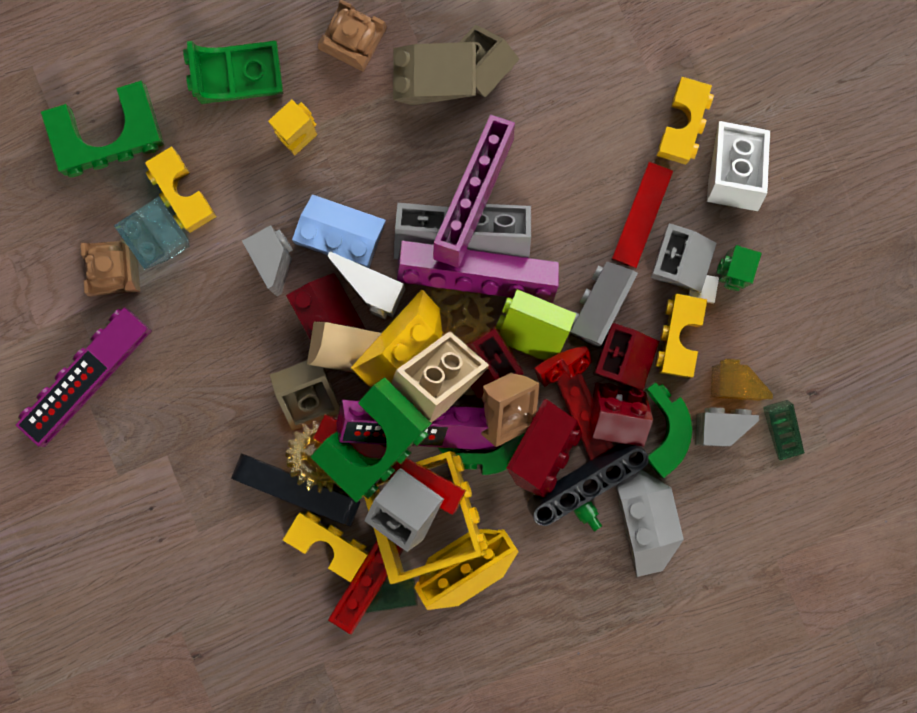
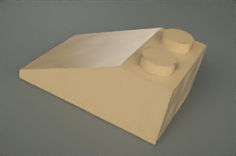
[391,331,489,423]

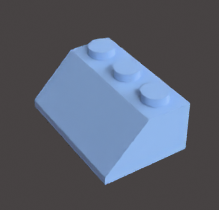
[292,195,386,268]

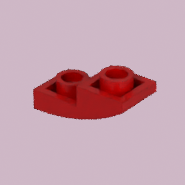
[534,346,592,387]

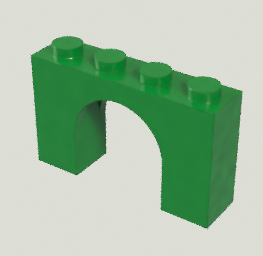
[41,80,164,177]
[311,377,432,503]

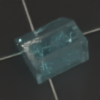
[114,197,190,270]

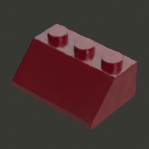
[286,273,366,340]
[506,399,582,498]

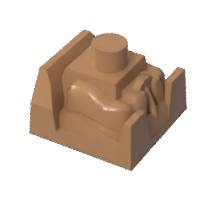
[318,0,387,72]
[81,239,140,297]
[481,373,540,447]

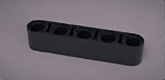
[527,443,649,526]
[231,453,361,526]

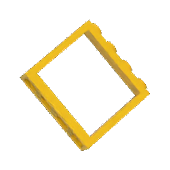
[364,451,488,584]

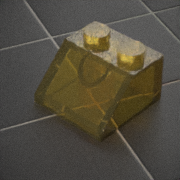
[710,359,773,401]

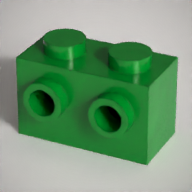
[716,245,762,291]

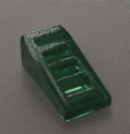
[763,400,805,460]

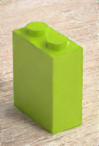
[496,289,576,361]

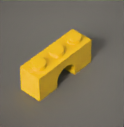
[656,77,714,165]
[268,99,317,156]
[145,146,217,233]
[656,294,707,379]
[283,511,369,582]

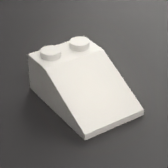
[707,121,770,211]
[328,252,405,319]

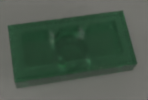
[365,578,418,614]

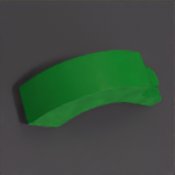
[645,382,692,478]
[456,432,526,475]

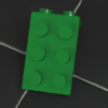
[183,41,284,104]

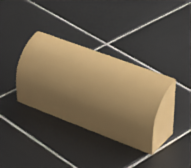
[307,322,382,373]

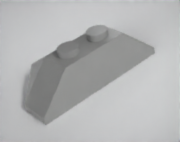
[615,470,684,577]

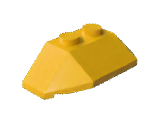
[351,290,442,387]
[414,529,519,610]

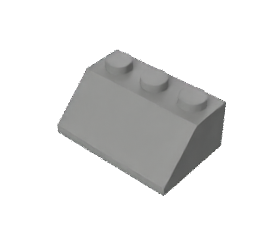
[467,204,531,258]
[242,225,293,296]
[569,262,638,348]

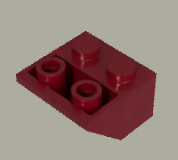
[593,323,660,391]
[465,326,524,399]
[590,383,653,447]

